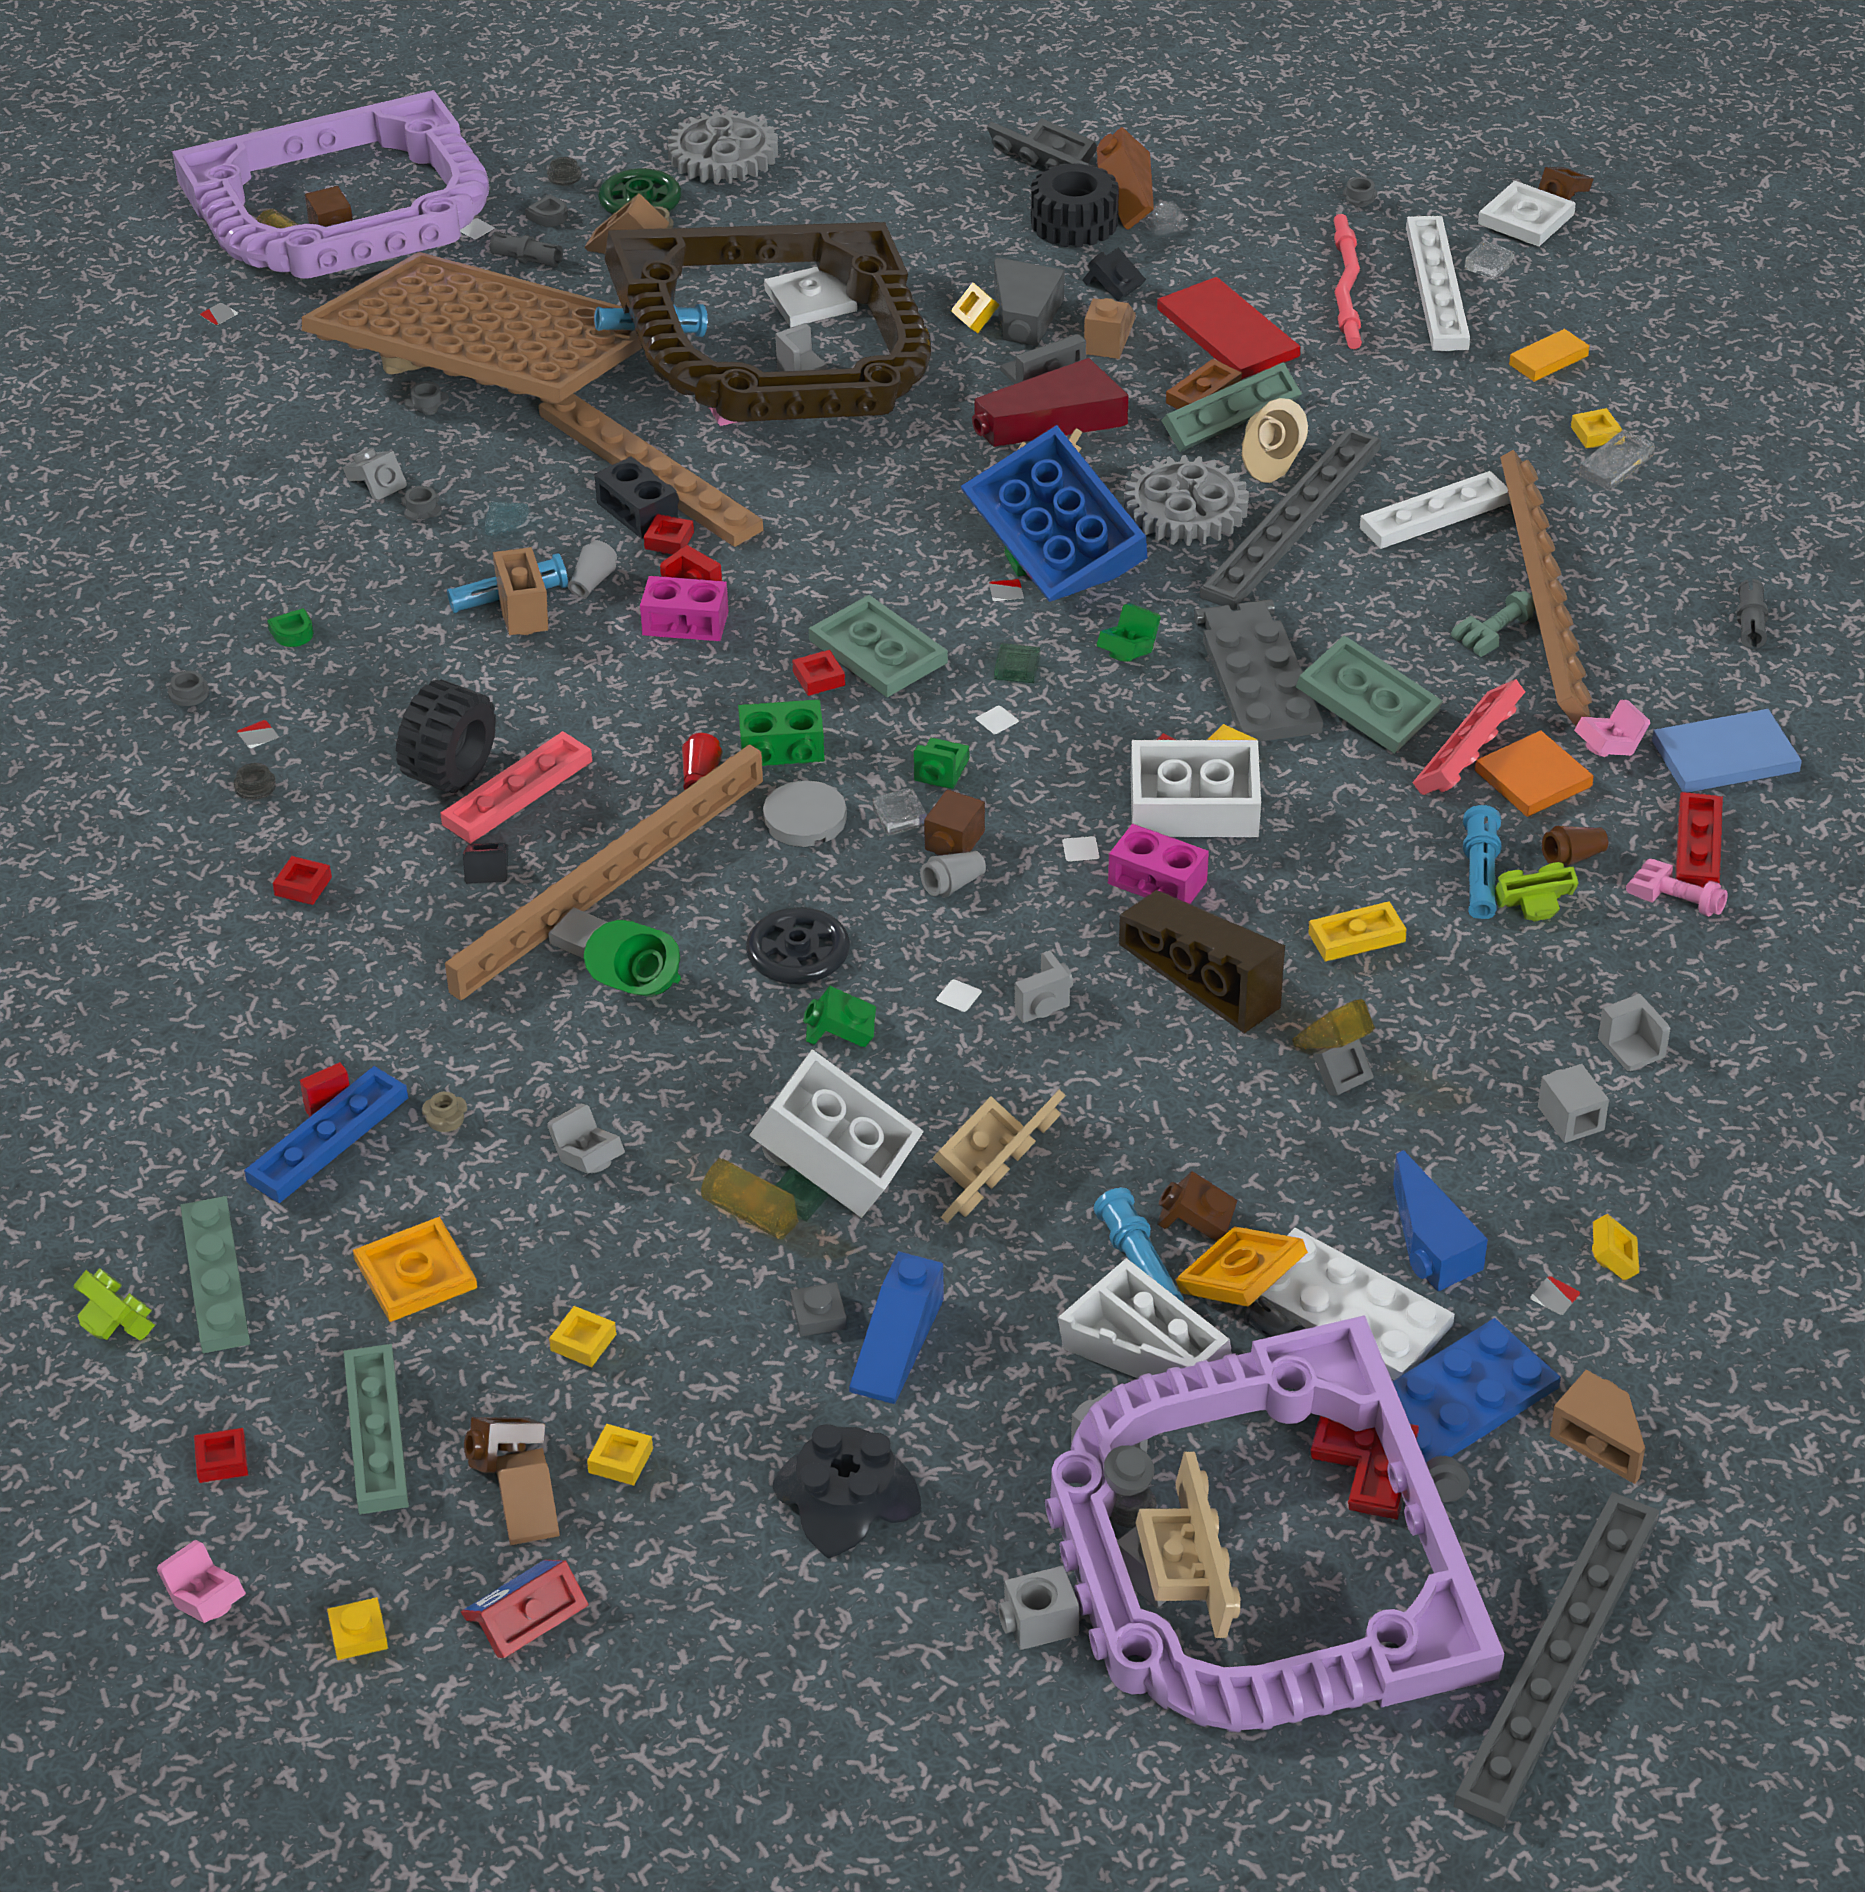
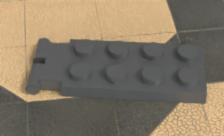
[1194,599,1323,742]

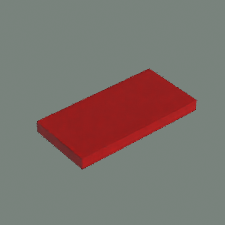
[1157,277,1301,380]

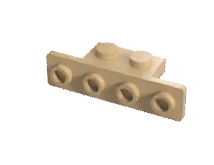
[932,1089,1066,1223]
[1136,1452,1240,1638]

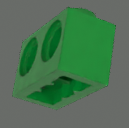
[738,699,825,766]

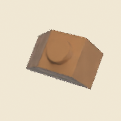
[584,193,669,254]
[1084,298,1136,359]
[493,547,548,635]
[1550,1370,1645,1484]

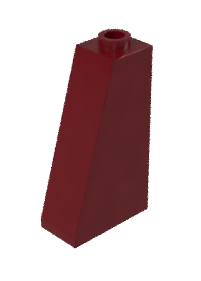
[972,358,1129,447]

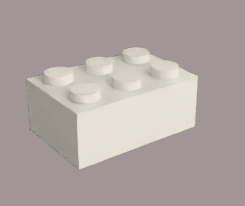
[1131,740,1261,837]
[749,1049,924,1218]

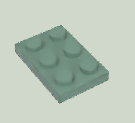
[809,595,948,697]
[1296,635,1443,754]

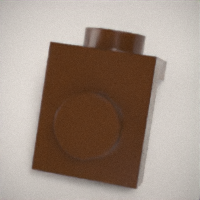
[1157,1171,1238,1241]

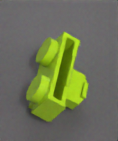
[1495,862,1578,921]
[74,1268,155,1341]

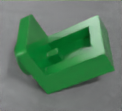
[1096,603,1161,662]
[914,737,970,789]
[803,986,876,1047]

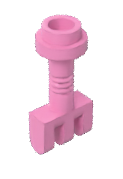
[1626,859,1728,916]

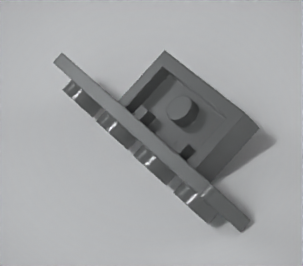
[987,118,1097,169]

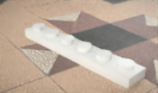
[1406,216,1470,351]

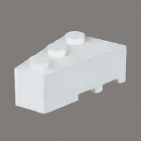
[1058,1258,1232,1378]

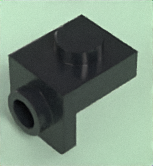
[1082,247,1146,301]

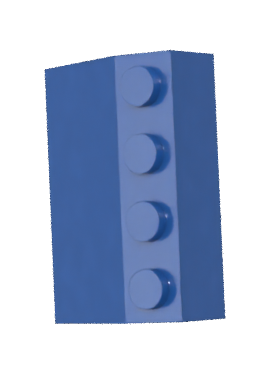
[961,425,1148,602]

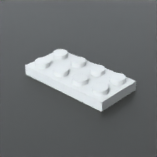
[1255,1228,1455,1380]

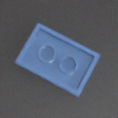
[1652,709,1802,793]

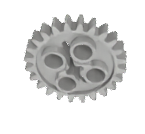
[667,110,778,184]
[1124,455,1249,546]

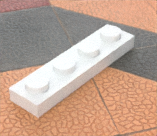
[1360,471,1510,549]

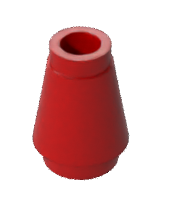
[682,733,723,790]

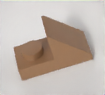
[496,1448,560,1545]

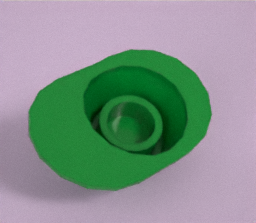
[584,920,681,997]

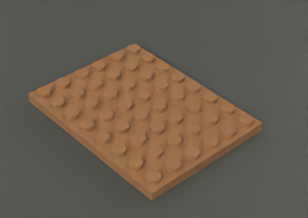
[302,252,642,403]

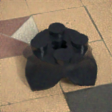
[773,1424,921,1559]

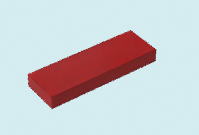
[1675,792,1723,888]

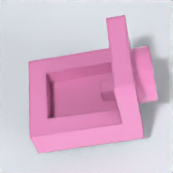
[1574,700,1650,757]
[157,1540,246,1623]

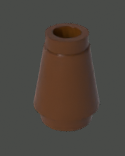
[1542,826,1608,867]

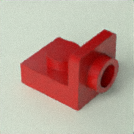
[660,545,722,581]

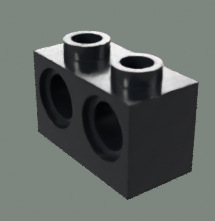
[594,456,679,539]

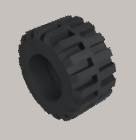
[1031,163,1119,247]
[396,679,497,793]

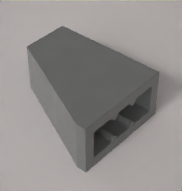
[994,257,1065,346]

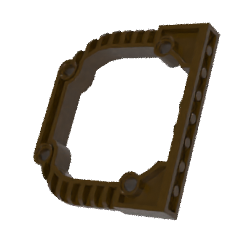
[605,222,931,422]

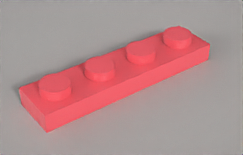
[1413,679,1525,795]
[440,731,592,844]

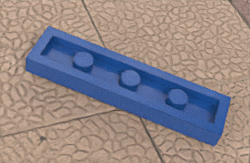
[244,1066,408,1203]

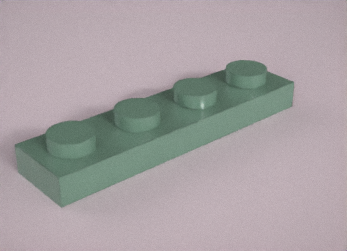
[1161,362,1302,452]
[180,1196,250,1353]
[343,1344,409,1515]

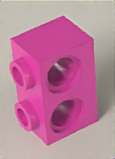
[640,576,729,641]
[1108,823,1209,904]

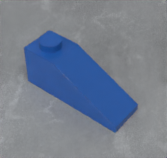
[1393,1150,1488,1291]
[849,1251,944,1404]

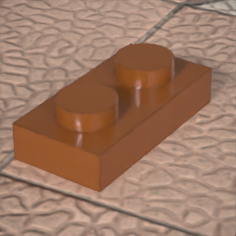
[1166,359,1242,409]

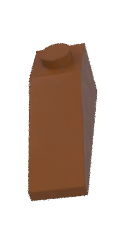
[1097,127,1154,229]

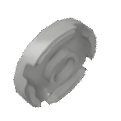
[763,780,847,847]

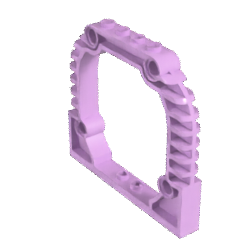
[172,90,489,278]
[1045,1315,1504,1732]

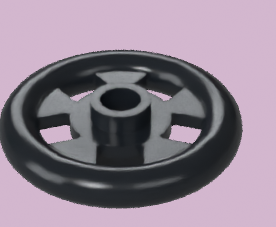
[746,907,850,984]

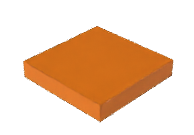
[1475,730,1594,817]

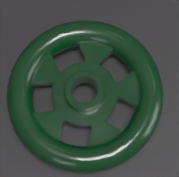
[598,168,681,215]

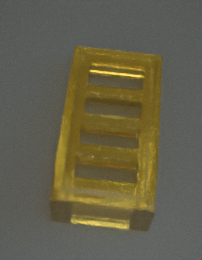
[1292,999,1375,1048]

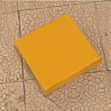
[353,1216,477,1322]
[1175,1226,1308,1307]

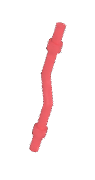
[1333,214,1362,349]

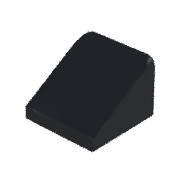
[463,843,509,884]

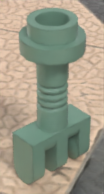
[1451,591,1536,657]

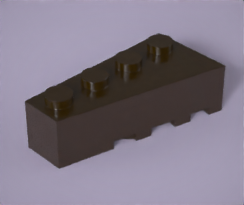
[1119,890,1285,1034]

